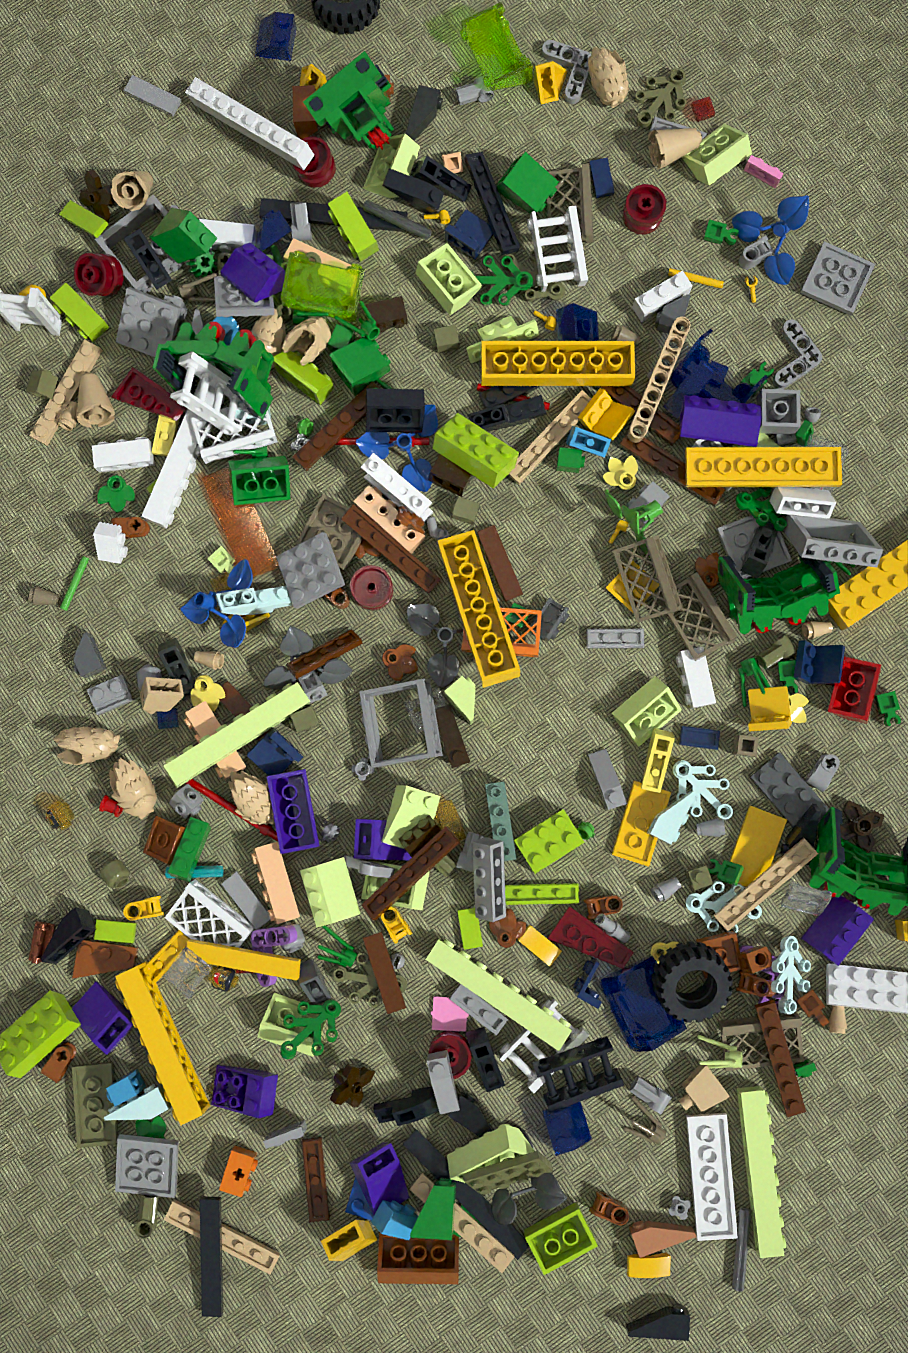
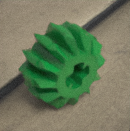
[185,250,217,278]

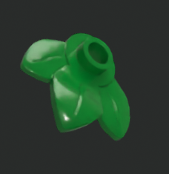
[97,475,135,513]
[135,1115,167,1139]

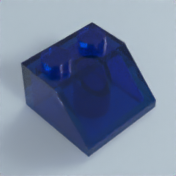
[255,12,297,61]
[256,210,292,251]
[556,303,599,341]
[542,1101,592,1156]

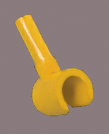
[424,210,451,224]
[745,275,758,303]
[533,310,556,331]
[608,520,629,544]

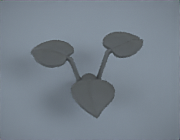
[407,604,463,688]
[264,625,352,690]
[492,1128,567,1225]

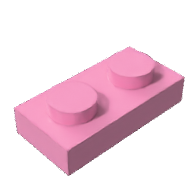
[744,155,784,188]

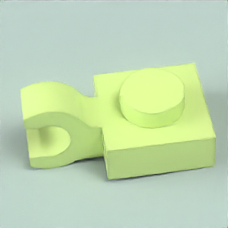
[208,546,235,574]

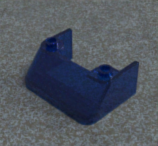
[671,328,768,404]

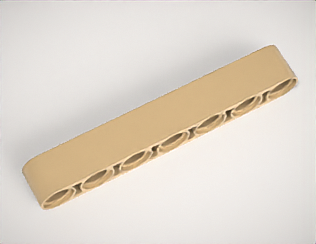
[627,317,691,443]

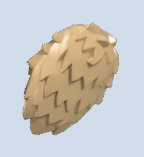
[588,47,629,108]
[251,309,286,369]
[282,317,331,366]
[53,726,120,765]
[109,758,157,819]
[228,771,274,825]

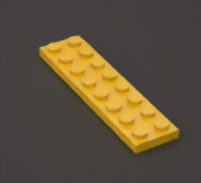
[685,447,842,487]

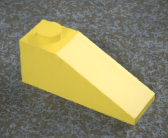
[641,728,675,793]

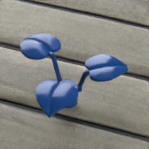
[732,195,809,285]
[356,404,438,492]
[180,559,253,648]

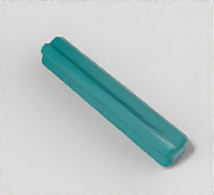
[165,865,224,879]

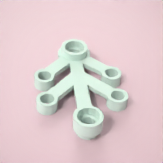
[673,760,733,819]
[686,880,762,933]
[771,936,811,1014]

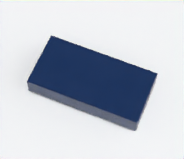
[589,158,615,198]
[679,726,720,750]

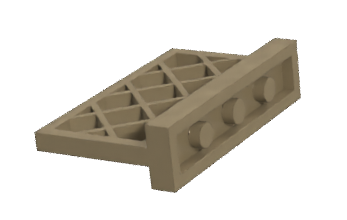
[547,163,594,244]
[613,535,683,623]
[658,572,737,661]
[718,1012,804,1071]

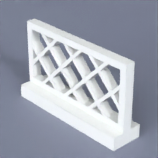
[191,403,278,464]
[165,879,255,948]

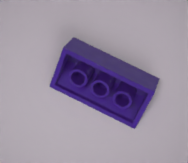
[680,395,762,447]
[267,769,320,854]

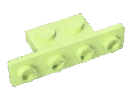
[466,316,539,363]

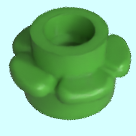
[297,418,314,436]
[577,822,595,840]

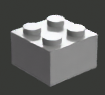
[757,389,800,434]

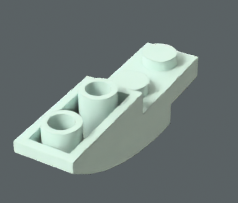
[216,586,292,615]

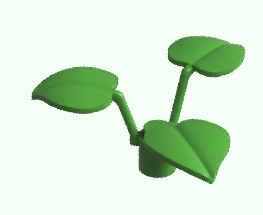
[604,489,663,557]

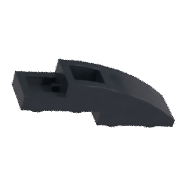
[468,395,547,431]
[373,1086,439,1126]

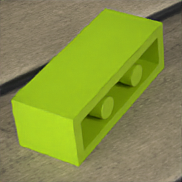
[50,283,109,342]

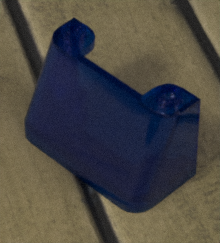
[600,956,687,1052]

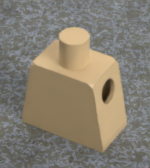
[140,677,184,714]
[678,1064,730,1112]

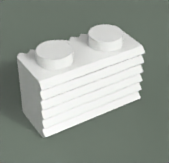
[93,522,128,564]

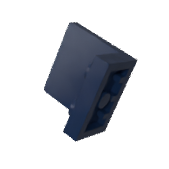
[445,210,494,260]
[794,640,845,684]
[247,727,303,776]
[573,957,602,1009]

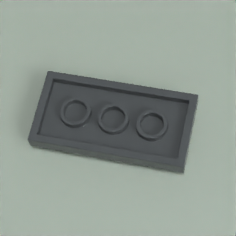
[749,752,829,827]

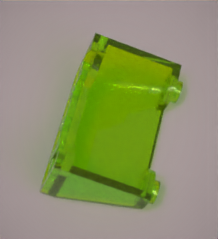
[459,2,533,91]
[281,251,365,322]

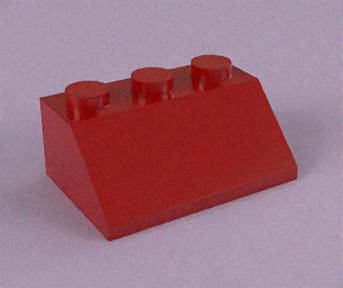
[828,657,881,724]

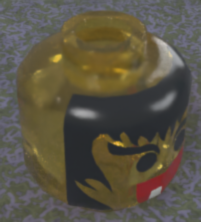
[45,800,75,831]
[208,966,239,992]

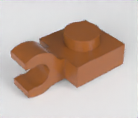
[797,989,830,1027]

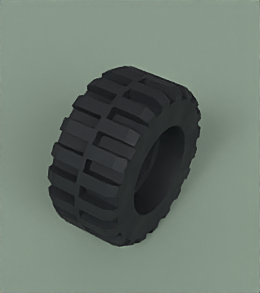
[311,0,380,34]
[652,941,733,1023]

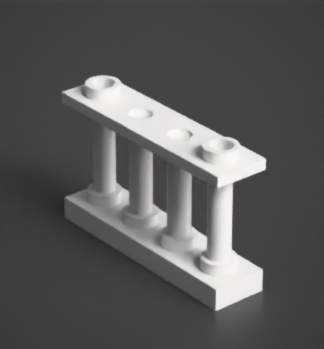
[527,206,588,292]
[0,288,62,336]
[170,351,242,435]
[361,453,433,523]
[499,999,589,1093]

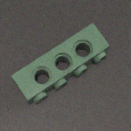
[485,782,516,861]

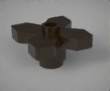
[79,169,115,222]
[840,801,885,851]
[330,1063,375,1107]

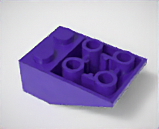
[354,819,412,860]
[72,981,134,1055]
[211,1065,278,1118]
[349,1142,409,1215]

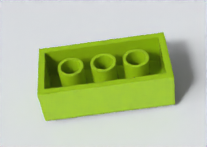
[432,413,519,489]
[0,990,81,1078]

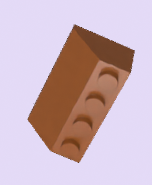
[377,1232,459,1285]

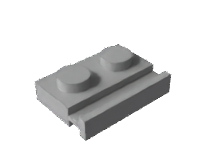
[87,675,134,715]
[263,1120,307,1149]

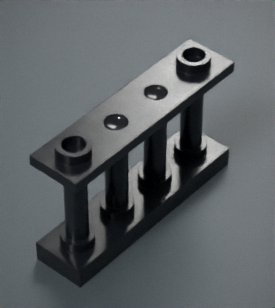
[532,1036,624,1113]

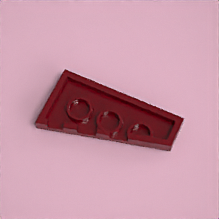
[111,367,186,421]
[547,906,634,969]

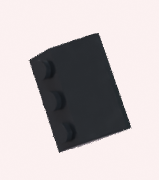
[366,388,425,433]

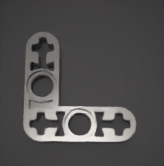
[542,40,591,104]
[773,319,822,388]
[344,855,395,878]

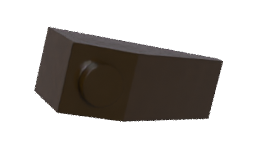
[435,704,470,769]

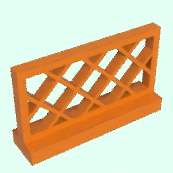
[461,608,542,658]

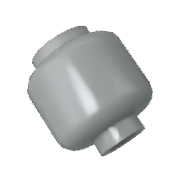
[136,665,162,690]
[281,922,305,953]

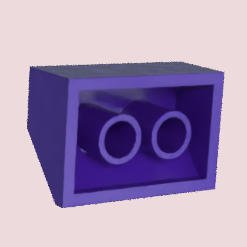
[220,243,285,303]
[801,895,874,966]

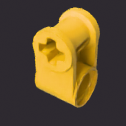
[123,895,164,920]
[381,905,412,944]

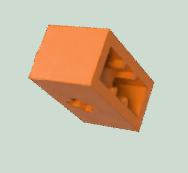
[219,1145,258,1197]

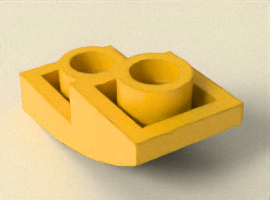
[517,925,562,967]
[627,1252,671,1278]

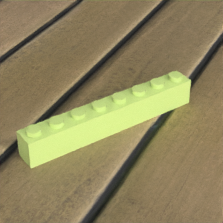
[164,682,310,788]
[425,938,573,1051]
[737,1086,786,1258]

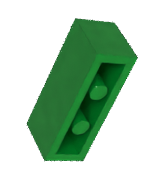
[168,817,211,883]

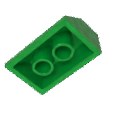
[228,456,291,505]

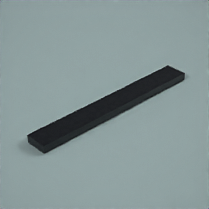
[259,198,408,232]
[403,1129,529,1260]

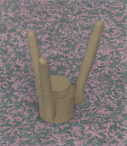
[179,273,218,303]
[623,1096,666,1145]

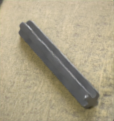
[363,200,432,240]
[732,1208,751,1292]

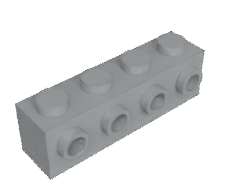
[472,837,506,922]

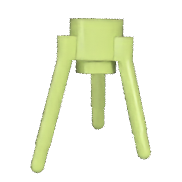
[697,1035,743,1069]

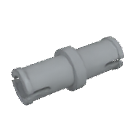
[595,914,630,943]

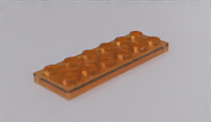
[201,466,279,578]

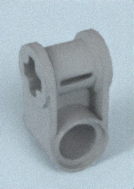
[739,236,775,270]
[805,754,840,792]

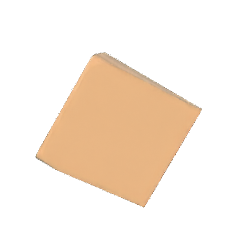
[442,152,463,173]

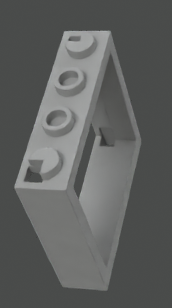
[95,194,186,293]
[783,514,883,567]
[359,679,443,768]

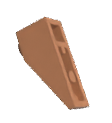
[629,1221,696,1258]

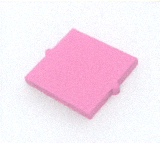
[431,996,469,1032]

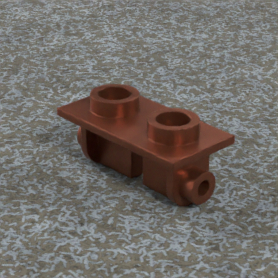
[28,921,55,964]

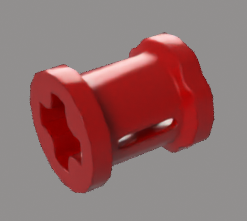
[99,795,123,818]

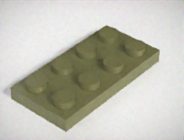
[72,1062,118,1148]
[463,1150,553,1194]

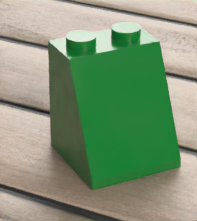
[496,152,559,214]
[149,208,217,264]
[329,336,391,396]
[410,1178,456,1240]

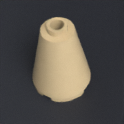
[648,128,702,170]
[111,171,153,211]
[76,373,115,428]

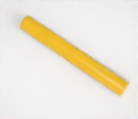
[668,268,724,289]

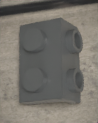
[530,598,570,643]

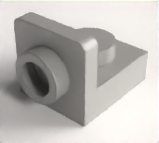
[298,670,327,703]

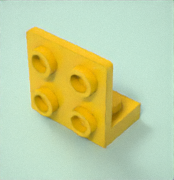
[577,388,635,440]
[748,686,792,732]

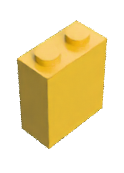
[321,1219,377,1261]

